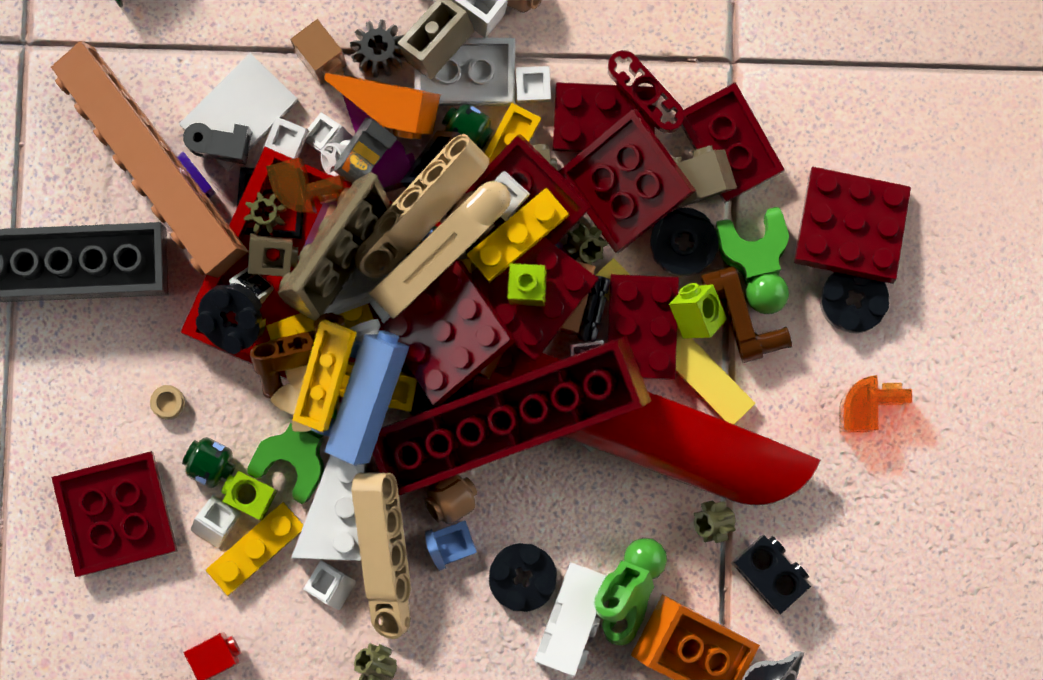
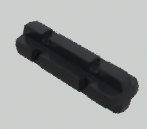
[578,276,610,342]

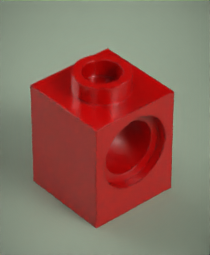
[183,632,241,680]

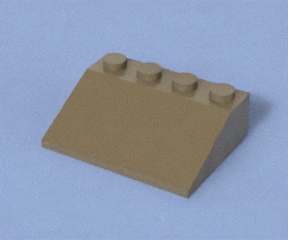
[278,173,391,321]

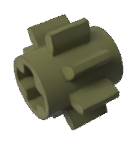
[244,192,287,236]
[563,223,608,265]
[694,500,736,544]
[354,643,397,680]

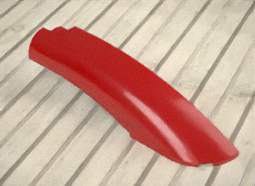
[472,344,821,505]

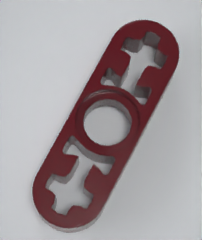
[607,50,684,133]

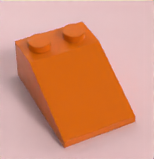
[324,73,441,139]
[631,594,760,680]

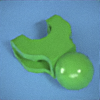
[715,207,789,314]
[247,409,337,505]
[594,538,667,645]

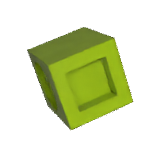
[508,264,547,306]
[669,283,727,339]
[221,471,278,521]

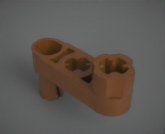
[701,266,792,363]
[250,312,346,398]

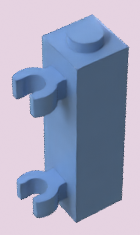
[311,330,409,465]

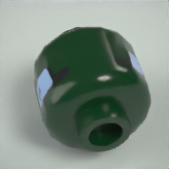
[442,103,494,150]
[182,437,236,488]

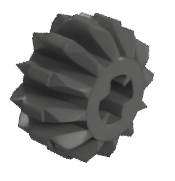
[350,20,404,78]

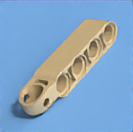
[355,134,489,278]
[369,181,511,319]
[352,473,411,639]

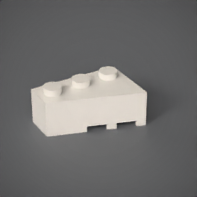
[291,455,367,561]
[534,562,607,676]

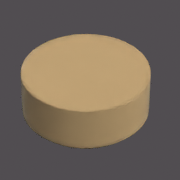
[150,385,186,420]

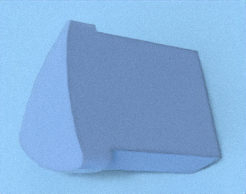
[425,521,477,571]

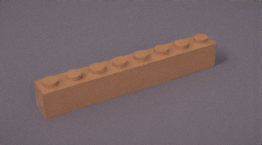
[51,41,249,278]

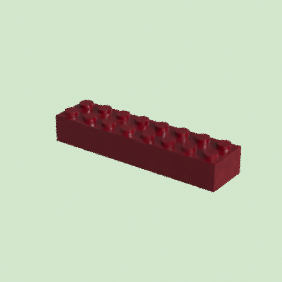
[372,336,651,496]

